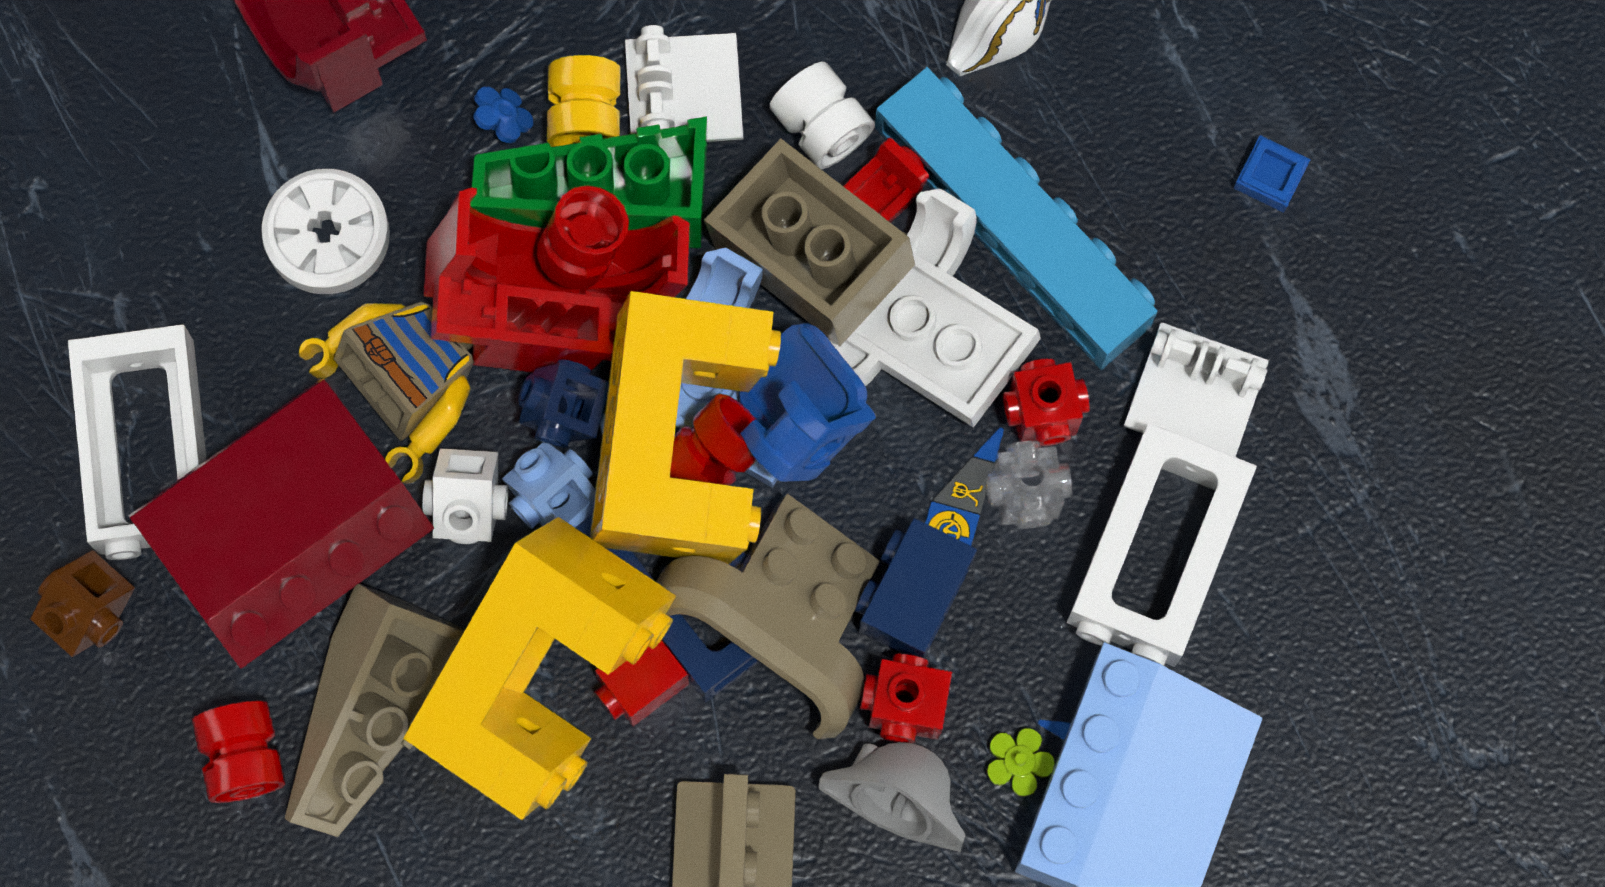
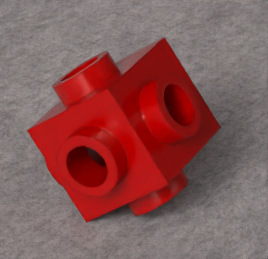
[1003,359,1090,446]
[860,654,952,743]

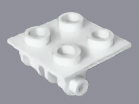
[625,25,743,142]
[1124,322,1269,457]

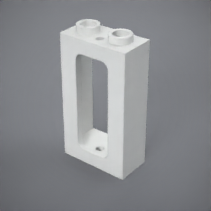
[68,324,206,560]
[1067,422,1257,667]

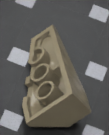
[285,584,466,837]

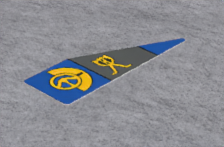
[925,428,1004,546]

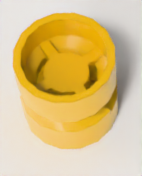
[547,55,621,147]

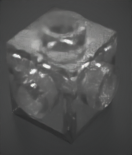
[986,441,1072,529]

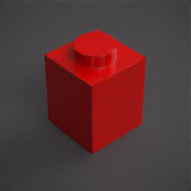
[594,640,689,727]

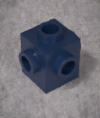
[518,359,609,448]

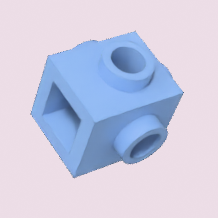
[502,443,596,529]

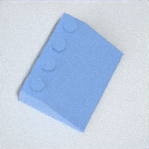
[1015,642,1262,887]

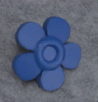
[473,86,533,143]

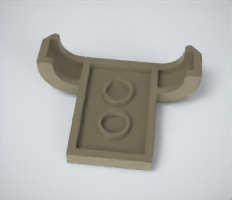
[656,494,880,739]

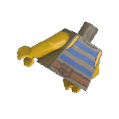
[299,302,474,484]

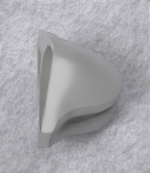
[818,742,965,852]

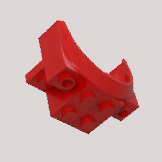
[424,187,690,372]

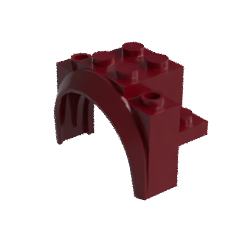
[234,0,427,112]

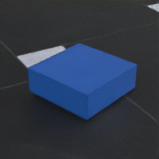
[1233,135,1311,213]

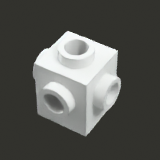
[423,448,508,544]

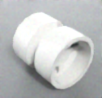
[770,61,875,169]

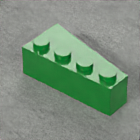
[470,116,707,248]

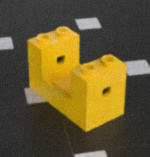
[590,291,781,564]
[403,517,676,820]

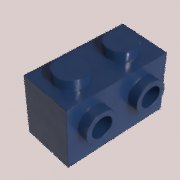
[855,518,977,658]

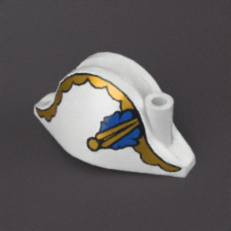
[946,0,1051,76]

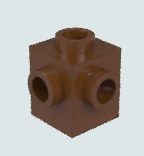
[30,550,135,657]

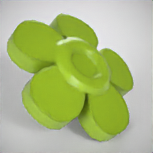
[987,728,1054,796]

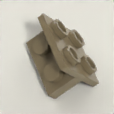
[672,774,796,887]

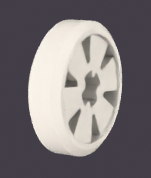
[262,169,390,294]

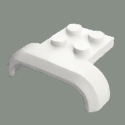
[828,188,1040,428]

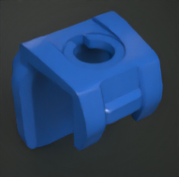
[740,323,876,482]

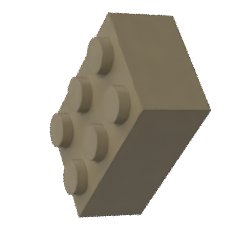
[704,139,915,347]

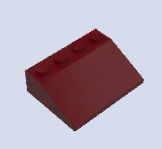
[129,378,435,669]

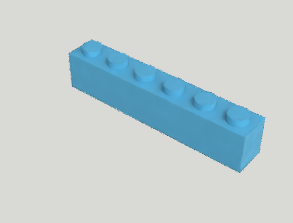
[875,67,1158,370]

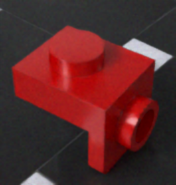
[843,138,929,223]

